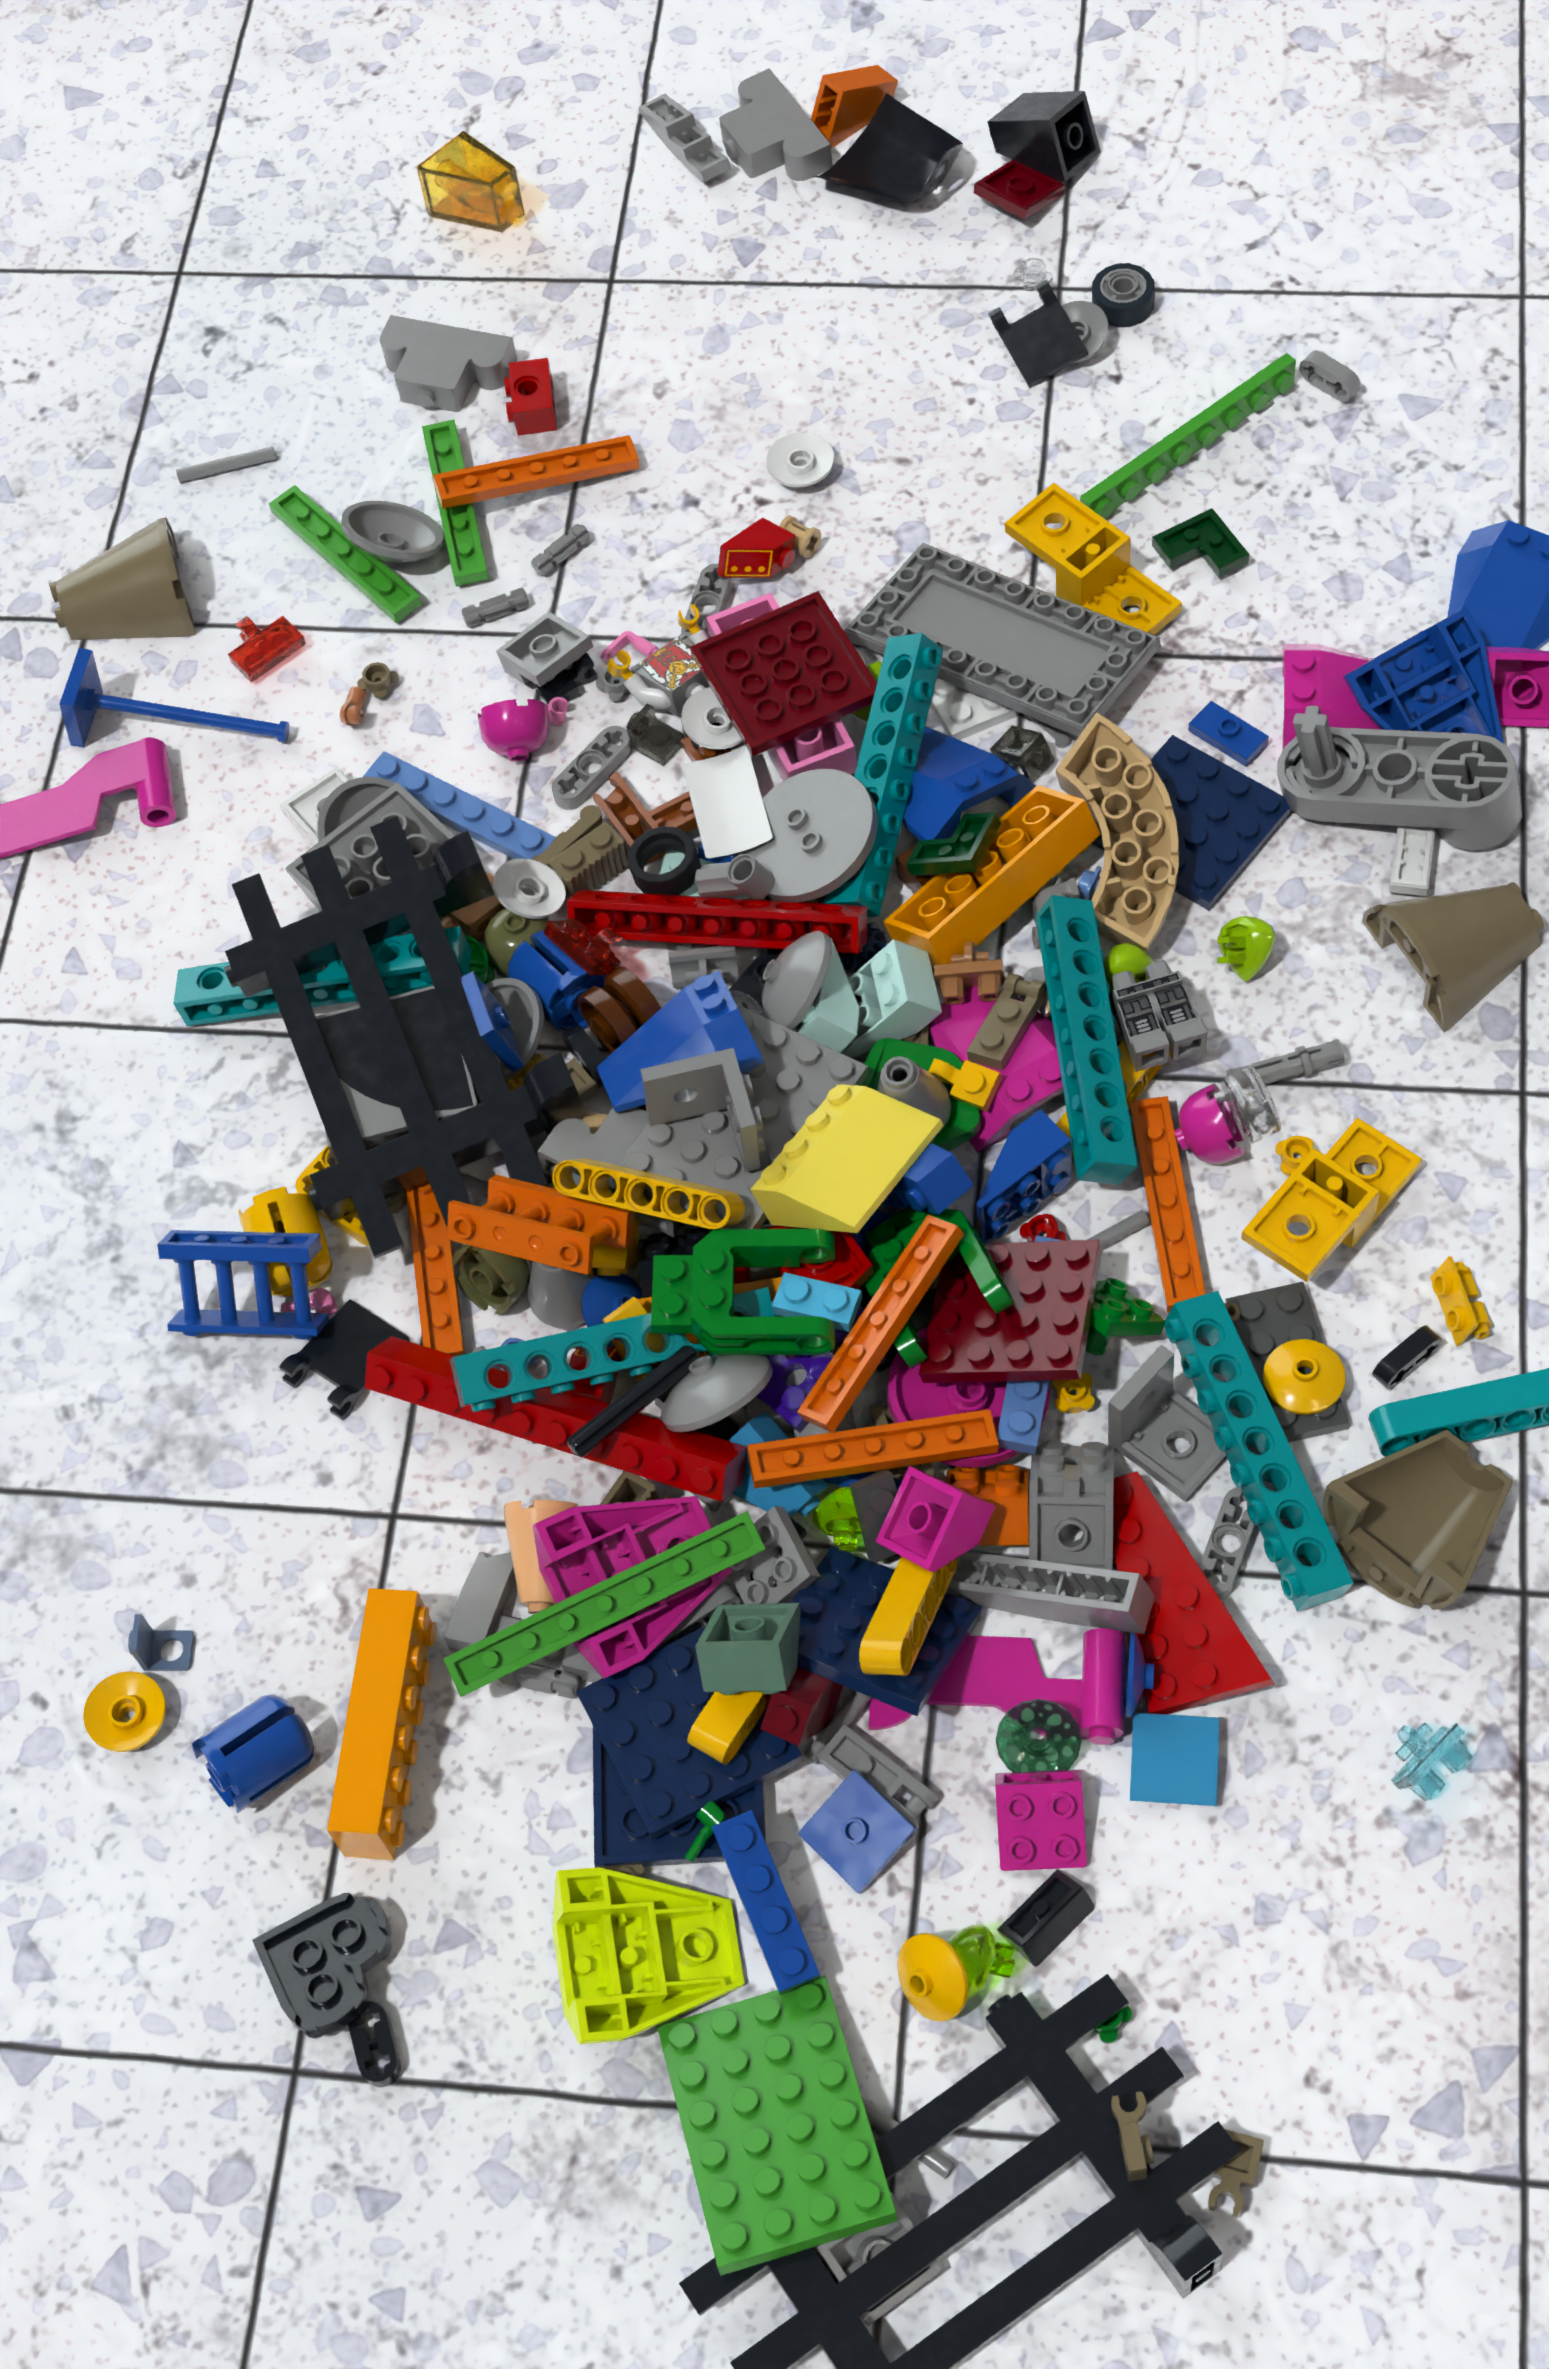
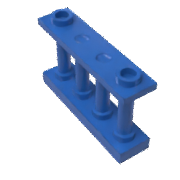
[157,1230,329,1340]

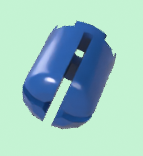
[508,930,607,1032]
[191,1694,314,1814]

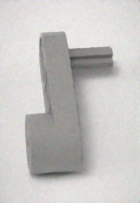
[1277,705,1522,851]

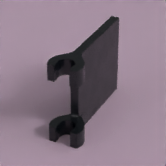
[988,279,1088,388]
[279,1299,410,1420]

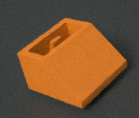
[946,1464,1029,1546]

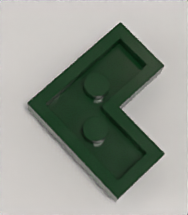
[1152,508,1249,578]
[906,812,1001,876]

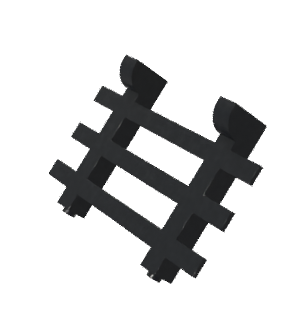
[224,816,587,1259]
[679,1974,1241,2369]

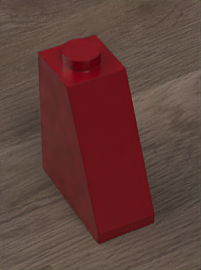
[760,1667,844,1746]

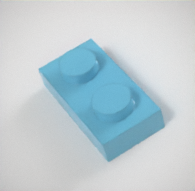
[771,1272,862,1332]

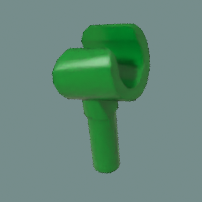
[685,1801,726,1862]

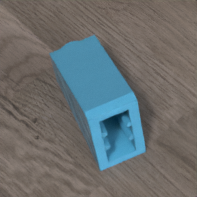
[729,1412,828,1518]

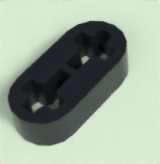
[562,1024,605,1089]
[1372,1325,1442,1390]
[348,2001,401,2087]

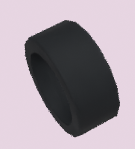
[627,826,701,895]

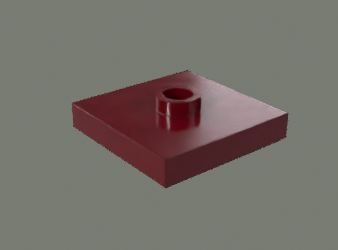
[973,160,1065,220]

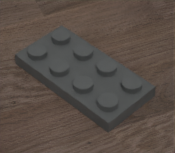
[1225,1282,1348,1442]

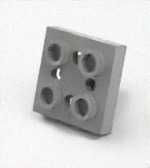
[730,1506,820,1604]

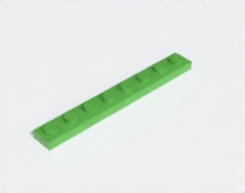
[1080,353,1296,519]
[443,1511,766,1697]

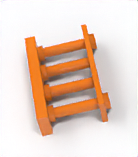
[447,1175,635,1275]

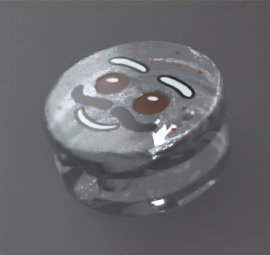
[1221,1066,1281,1144]

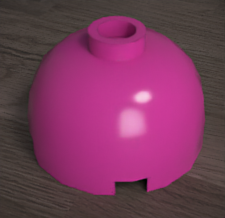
[477,699,549,762]
[1175,1083,1246,1164]

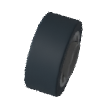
[1092,263,1155,327]

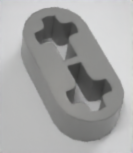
[1299,350,1361,402]

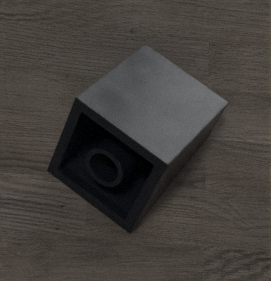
[987,91,1101,182]

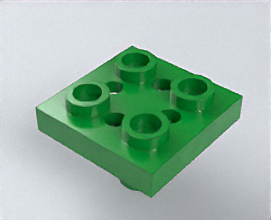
[1085,1278,1165,1356]

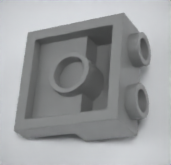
[496,611,594,687]
[815,2190,943,2326]

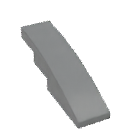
[638,94,731,183]

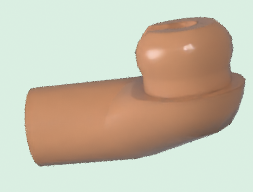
[339,686,367,726]

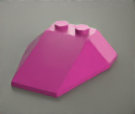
[1282,644,1381,750]
[928,986,1063,1154]
[533,1496,732,1679]

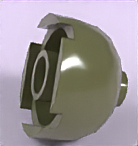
[484,908,555,978]
[452,1244,530,1314]

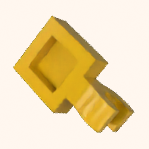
[928,1058,1003,1112]

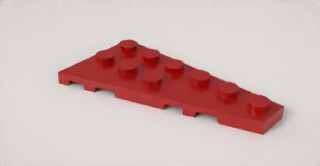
[1113,1471,1275,1714]

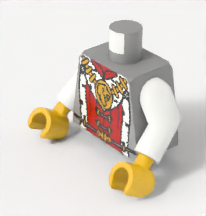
[607,604,710,715]

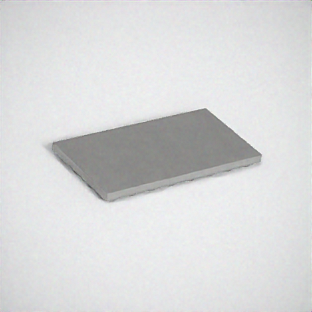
[844,543,1161,737]

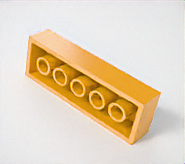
[883,785,1101,968]
[327,1588,437,1861]

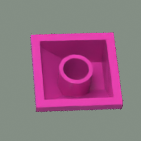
[1486,647,1549,727]
[875,1466,995,1572]

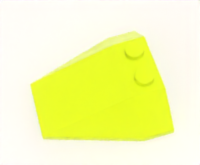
[552,1867,745,2045]

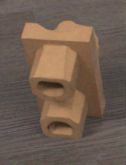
[934,942,1008,1005]

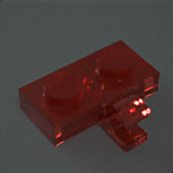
[228,616,306,683]
[543,918,623,975]

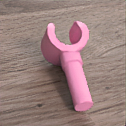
[548,697,568,726]
[281,1288,338,1316]

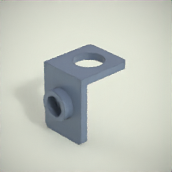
[128,1614,194,1671]

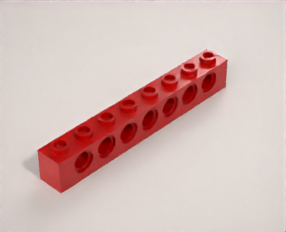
[567,890,868,953]

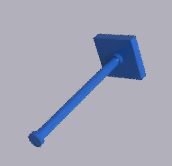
[59,648,290,748]

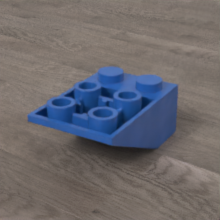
[976,1109,1072,1244]

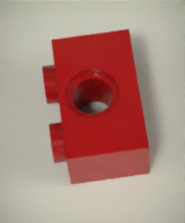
[504,358,557,436]

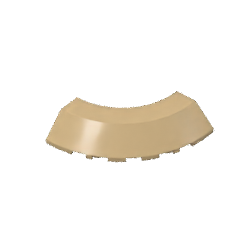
[1055,712,1179,951]

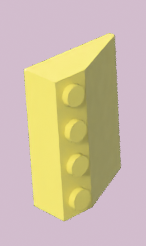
[750,1084,944,1233]

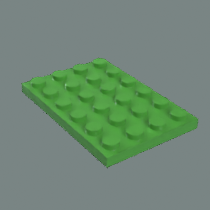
[657,1975,898,2276]

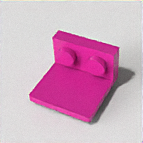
[995,1769,1087,1871]

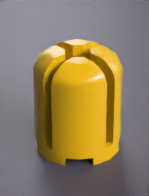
[238,1187,333,1297]

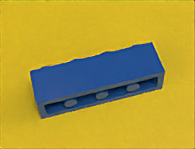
[712,1810,820,1995]

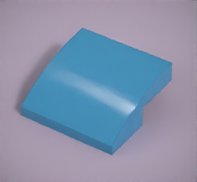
[1130,1712,1219,1806]

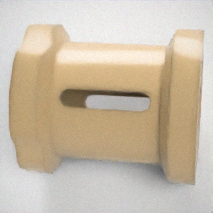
[780,515,822,558]

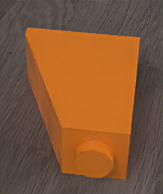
[811,65,898,149]

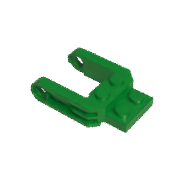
[864,1208,1015,1369]
[651,1229,836,1355]

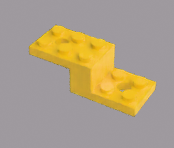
[1005,483,1182,635]
[1241,1117,1422,1282]

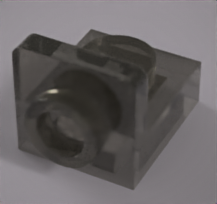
[626,703,684,766]
[990,725,1055,782]

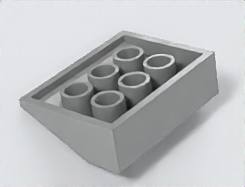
[286,782,456,911]

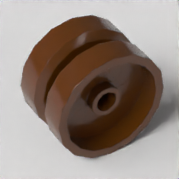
[577,966,661,1054]

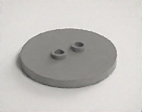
[739,769,878,903]

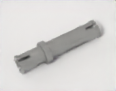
[1226,1039,1345,1094]

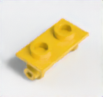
[1430,1256,1492,1346]

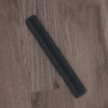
[567,1345,700,1457]

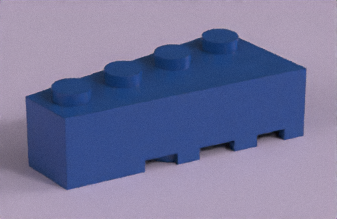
[881,1143,974,1215]

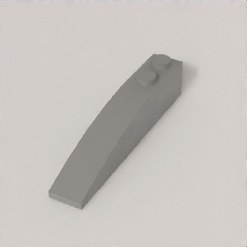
[946,1551,1155,1634]

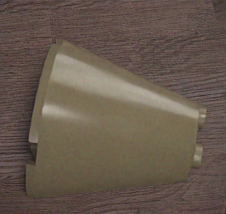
[49,517,196,640]
[1362,882,1544,1032]
[1323,1430,1513,1610]

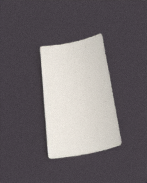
[682,745,773,858]

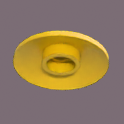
[1263,1339,1346,1415]
[83,1671,166,1752]
[897,1933,968,2022]

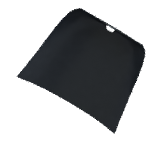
[814,93,963,203]

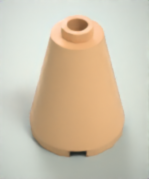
[504,1500,578,1614]

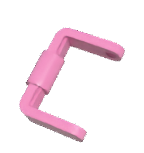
[601,631,659,662]

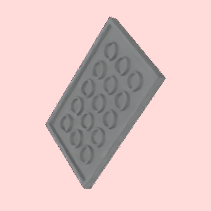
[612,1004,868,1230]

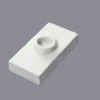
[1389,826,1435,896]

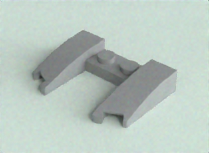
[444,1551,602,1683]

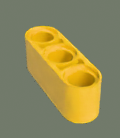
[687,1691,772,1765]

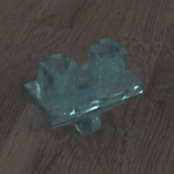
[1391,1722,1473,1801]

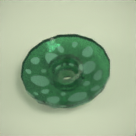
[996,1699,1082,1772]

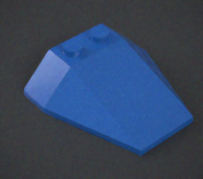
[1447,520,1549,650]
[1343,607,1504,744]
[902,727,1037,840]
[596,970,765,1113]

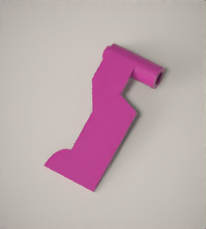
[0,737,176,859]
[869,1628,1125,1745]

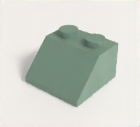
[695,1603,801,1695]

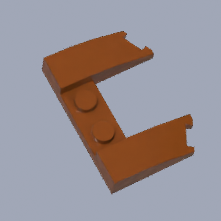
[593,737,762,865]

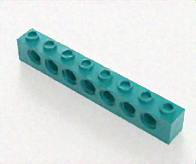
[823,633,943,917]
[1035,895,1138,1185]
[173,926,471,1026]
[450,1287,775,1412]
[1165,1291,1354,1612]

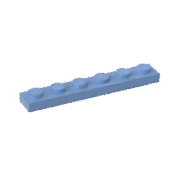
[363,751,556,859]
[997,1235,1063,1455]

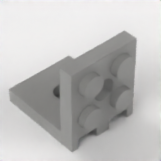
[640,1048,765,1172]
[1108,1344,1226,1501]
[1029,1441,1114,1570]

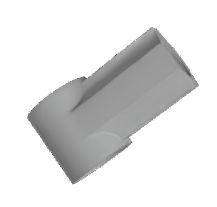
[694,854,774,900]

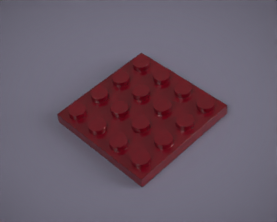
[690,591,877,757]
[919,1239,1103,1383]

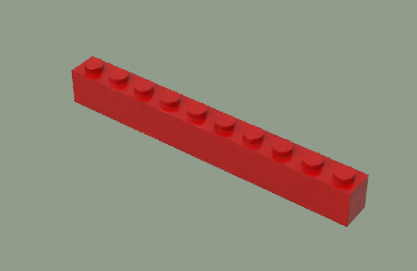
[365,1336,747,1502]

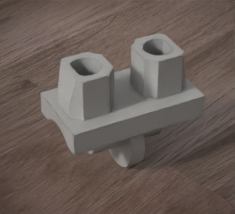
[668,944,739,988]

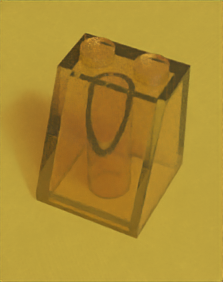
[416,131,525,232]

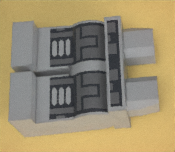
[1112,960,1208,1072]

